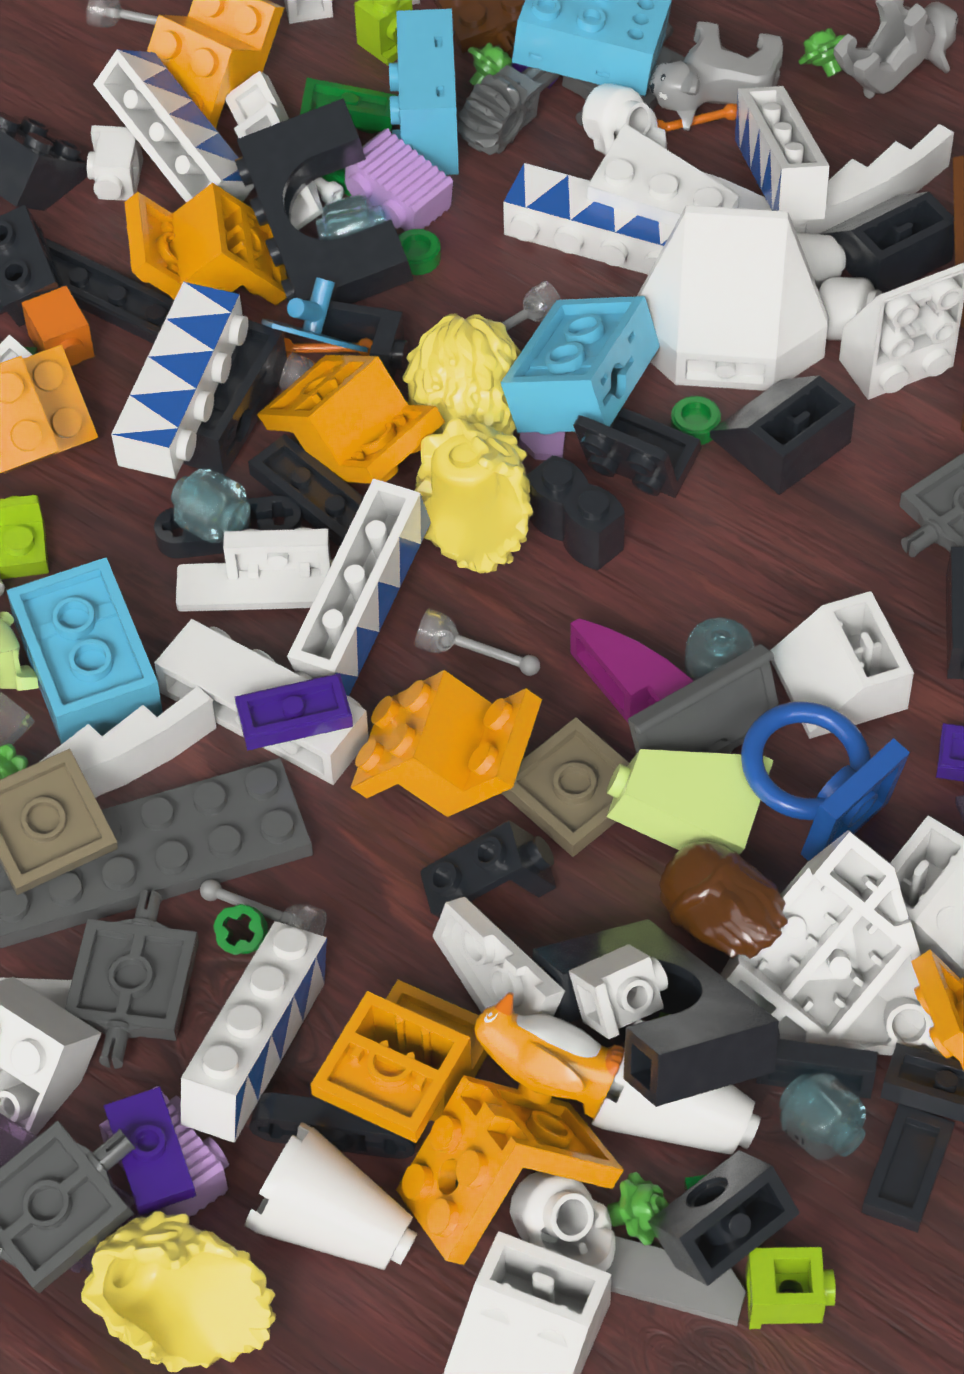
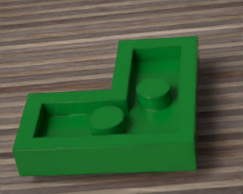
[300,78,397,133]

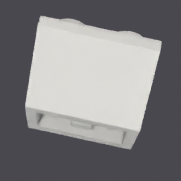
[770,591,914,739]
[0,977,101,1145]

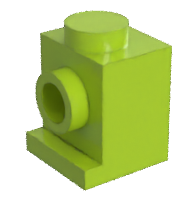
[354,0,413,66]
[745,1247,836,1329]

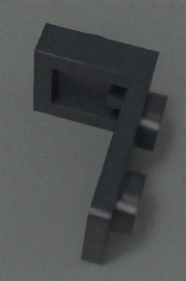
[308,298,409,380]
[421,820,557,918]

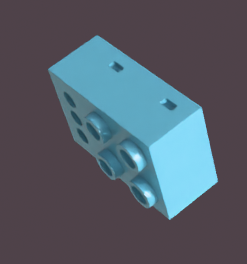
[512,0,672,96]
[389,9,459,175]
[500,296,660,435]
[6,557,163,744]

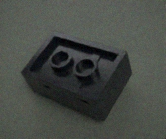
[182,320,288,477]

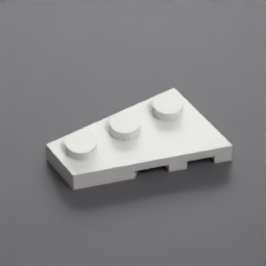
[587,123,739,227]
[432,897,565,1017]

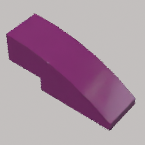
[570,618,694,724]

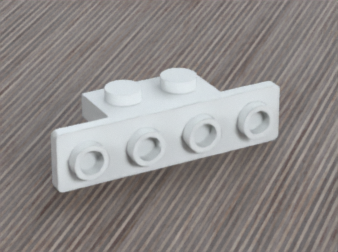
[176,527,333,612]

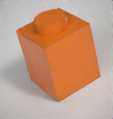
[21,286,95,366]

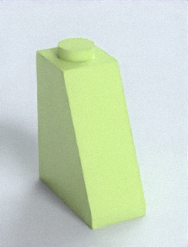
[606,749,773,855]

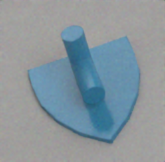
[261,277,368,353]

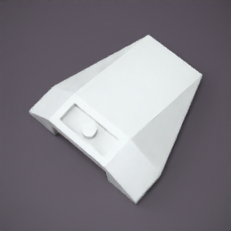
[637,205,828,391]

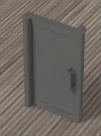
[628,644,779,754]

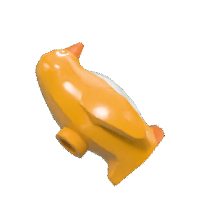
[474,992,625,1119]

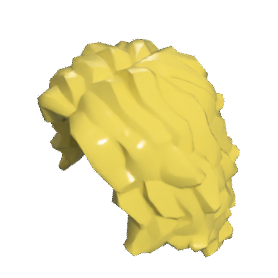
[402,314,522,436]
[415,418,533,574]
[81,1211,276,1372]

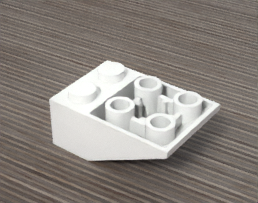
[839,263,964,400]
[891,816,964,978]
[443,1231,611,1374]

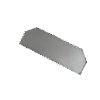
[606,1236,746,1326]

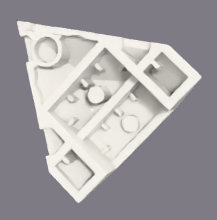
[720,830,953,1059]

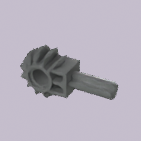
[457,65,560,155]

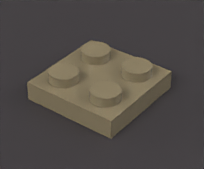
[501,717,629,857]
[0,748,118,895]

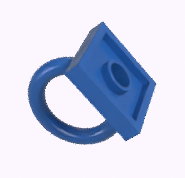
[741,701,910,861]

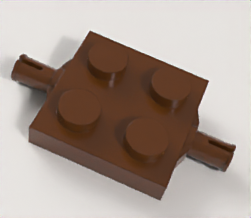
[433,0,525,59]

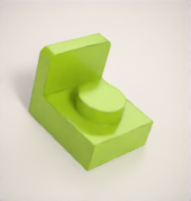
[0,495,49,579]

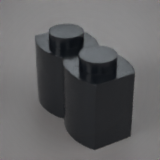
[527,455,625,570]

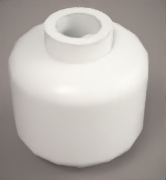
[818,277,882,341]

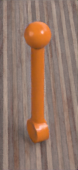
[657,103,737,132]
[284,338,373,358]

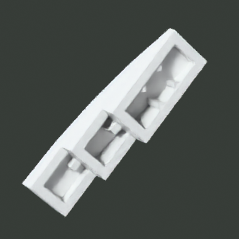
[225,71,324,230]
[806,124,954,234]
[39,686,217,798]

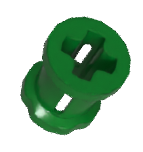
[213,904,268,955]

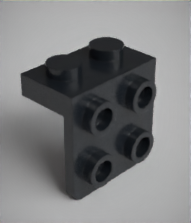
[573,407,702,498]

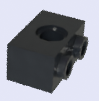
[648,1150,800,1286]

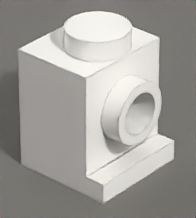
[87,125,143,201]
[569,944,668,1039]

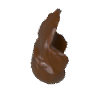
[659,841,788,959]

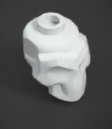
[582,83,667,155]
[510,1171,616,1272]

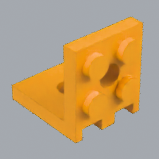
[396,1075,624,1265]

